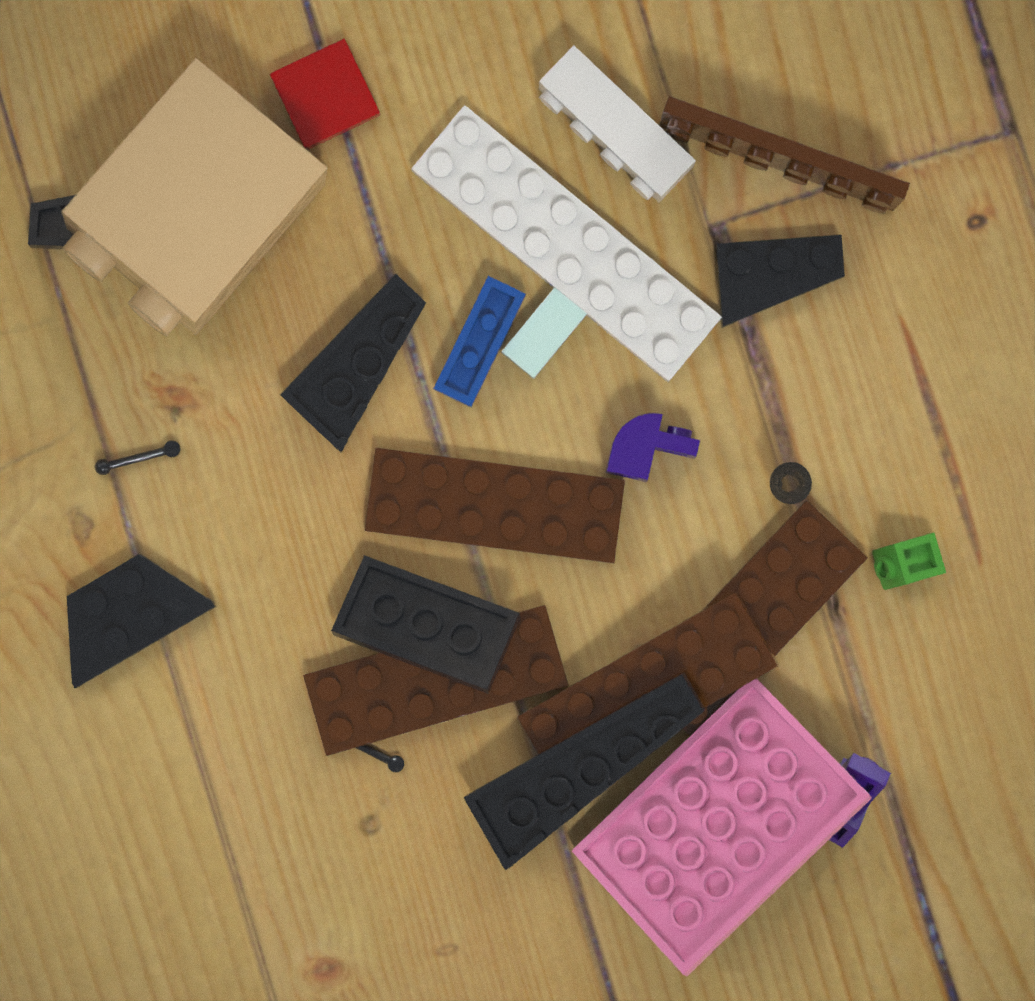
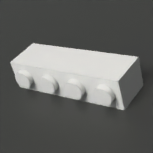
[539,45,696,203]

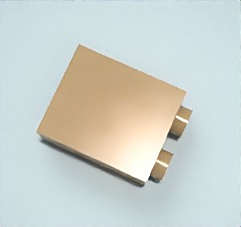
[62,58,328,336]

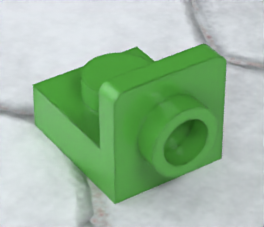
[872,532,946,590]

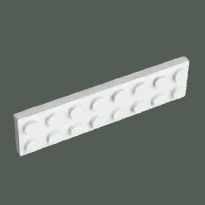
[411,105,722,382]

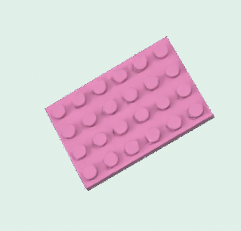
[572,679,872,976]

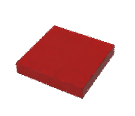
[269,38,381,150]

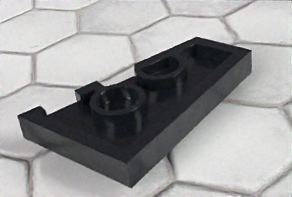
[715,235,845,328]

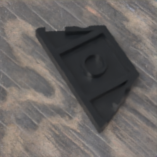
[66,554,217,688]

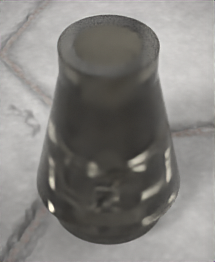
[770,462,812,504]

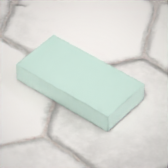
[501,287,587,379]

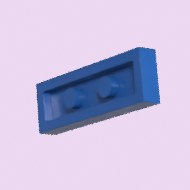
[433,276,526,408]

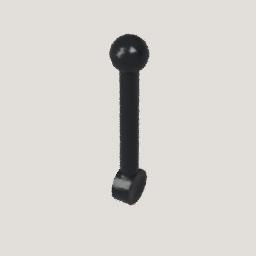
[95,441,181,475]
[356,744,404,773]

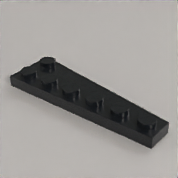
[463,672,705,870]

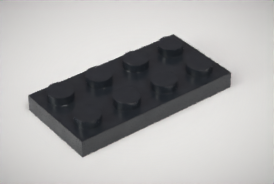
[331,555,521,694]

